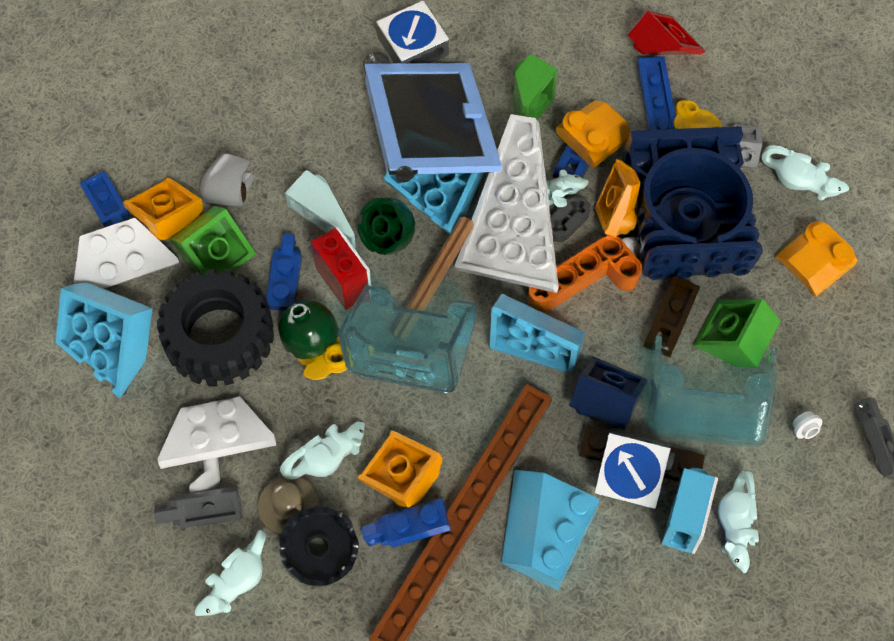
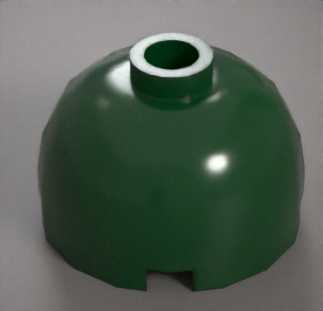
[358,198,416,255]
[278,300,339,359]

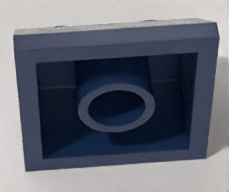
[569,357,648,430]

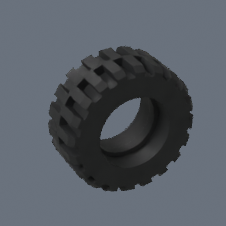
[157,269,274,386]

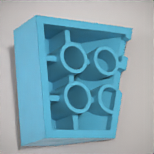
[384,131,484,235]
[55,282,153,398]
[489,294,585,374]
[502,470,600,591]

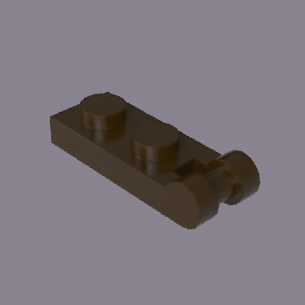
[643,276,700,358]

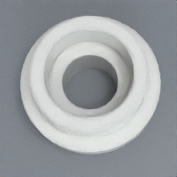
[792,411,823,439]

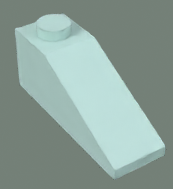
[285,170,356,248]

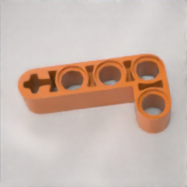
[528,235,642,313]

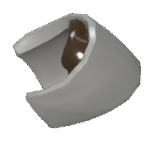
[199,154,255,207]

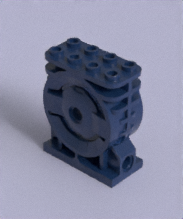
[621,126,763,280]

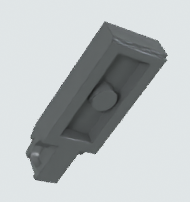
[854,397,894,479]
[154,486,243,528]

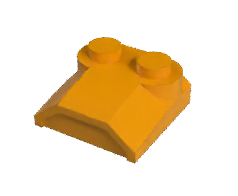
[555,100,631,168]
[595,159,640,237]
[123,177,203,240]
[775,222,858,297]
[357,430,443,509]

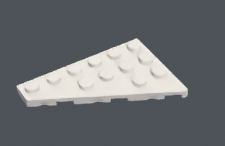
[454,114,559,293]

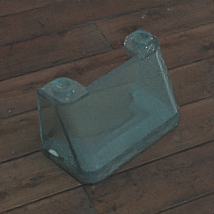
[338,285,477,393]

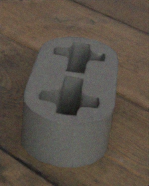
[550,196,590,242]

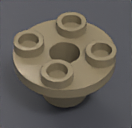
[258,477,320,536]

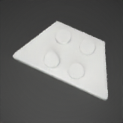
[73,218,180,289]
[158,396,277,469]

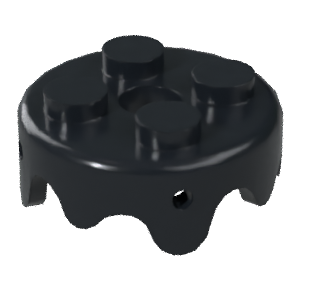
[279,506,359,587]

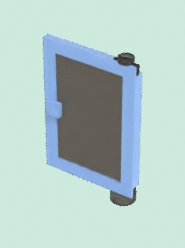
[363,52,502,183]

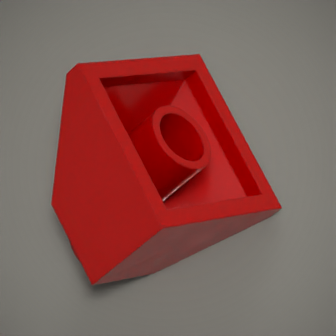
[628,11,705,55]

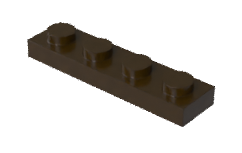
[579,426,705,481]

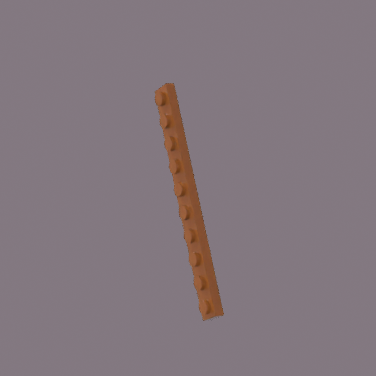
[369,384,552,641]

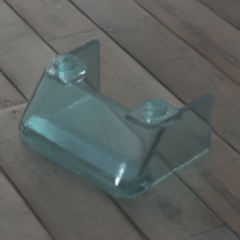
[646,336,777,447]

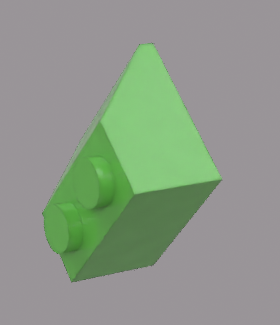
[512,53,558,121]
[170,206,256,275]
[694,299,781,368]

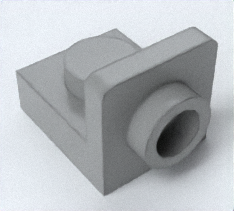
[733,124,762,167]

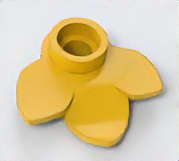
[673,100,722,129]
[297,336,352,380]

